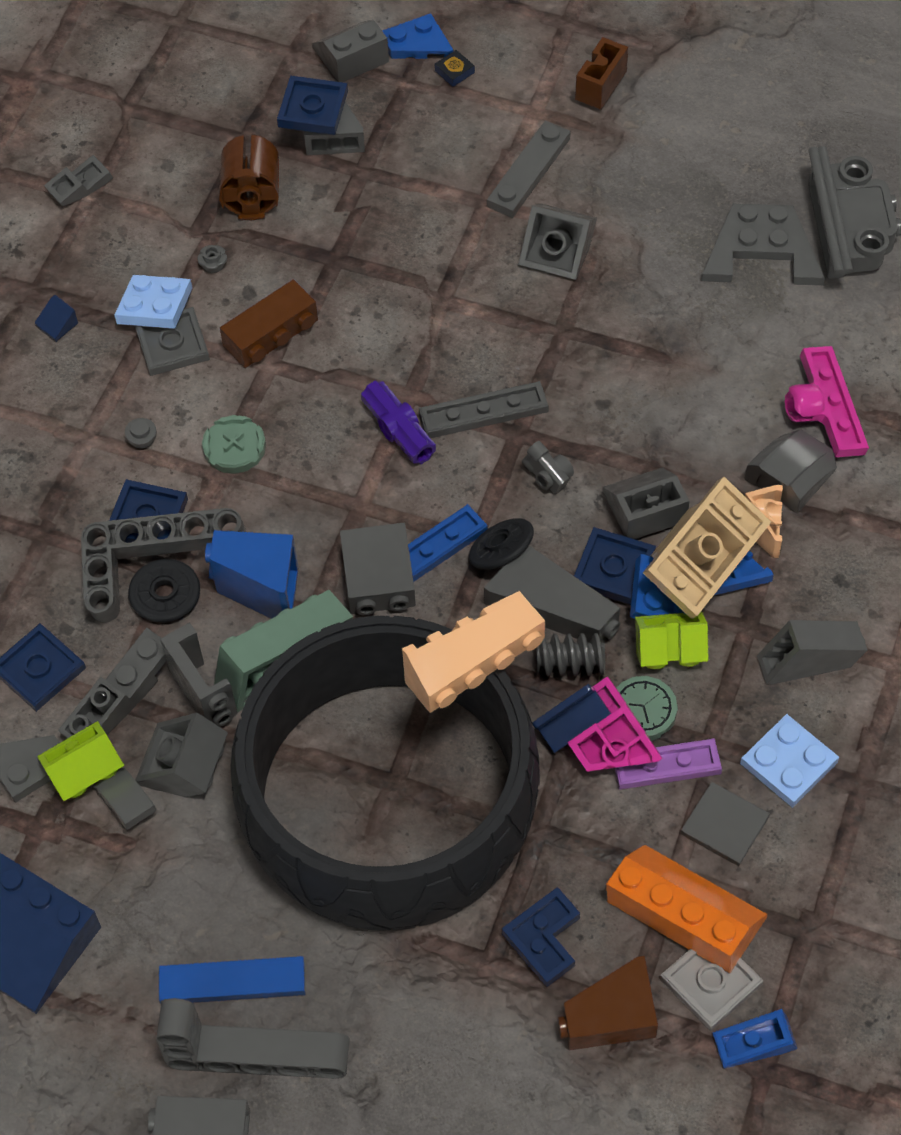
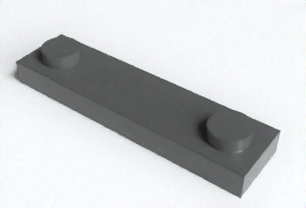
[487,120,571,218]

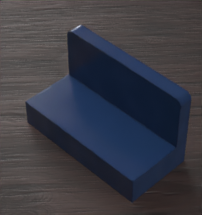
[532,684,612,753]

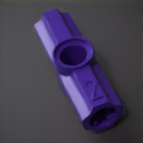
[361,380,436,464]

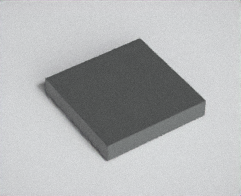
[135,307,210,376]

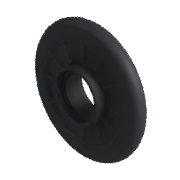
[469,518,534,570]
[128,559,200,622]

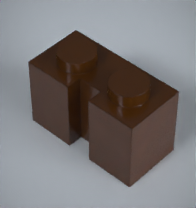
[575,37,628,109]

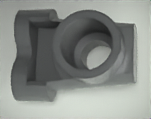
[522,440,574,494]

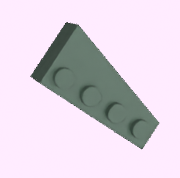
[214,590,353,713]

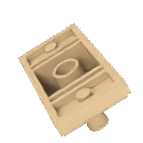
[643,477,771,619]

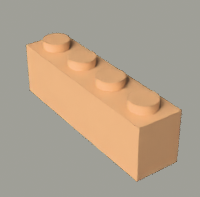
[402,591,545,713]

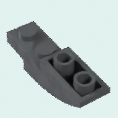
[58,627,166,738]

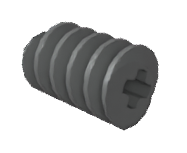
[537,633,605,676]

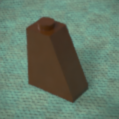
[557,956,658,1050]

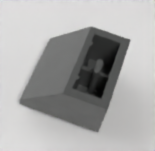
[602,468,690,539]

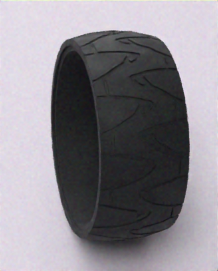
[230,616,540,930]

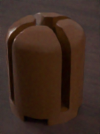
[219,134,279,220]

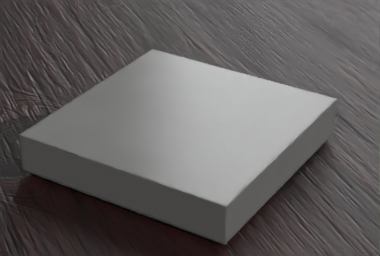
[660,949,764,1031]

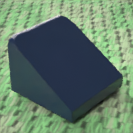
[35,295,78,342]

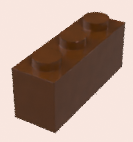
[219,279,318,368]

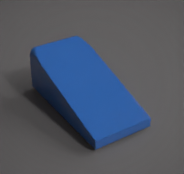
[713,1009,798,1068]

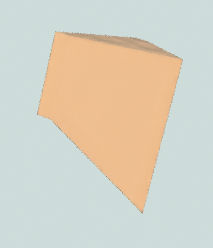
[745,485,783,558]

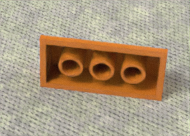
[606,845,767,973]

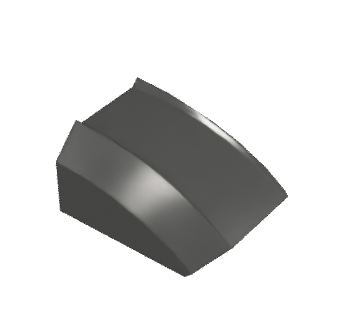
[745,429,837,513]

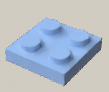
[115,275,192,329]
[740,714,839,808]

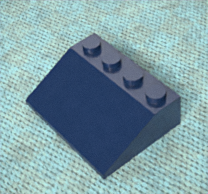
[0,853,101,1014]

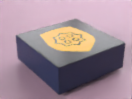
[434,50,475,87]

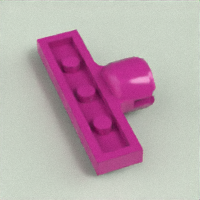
[785,346,869,457]

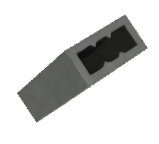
[484,546,621,643]

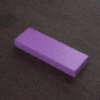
[615,738,722,790]

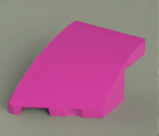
[567,676,663,772]

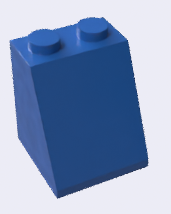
[205,530,299,619]

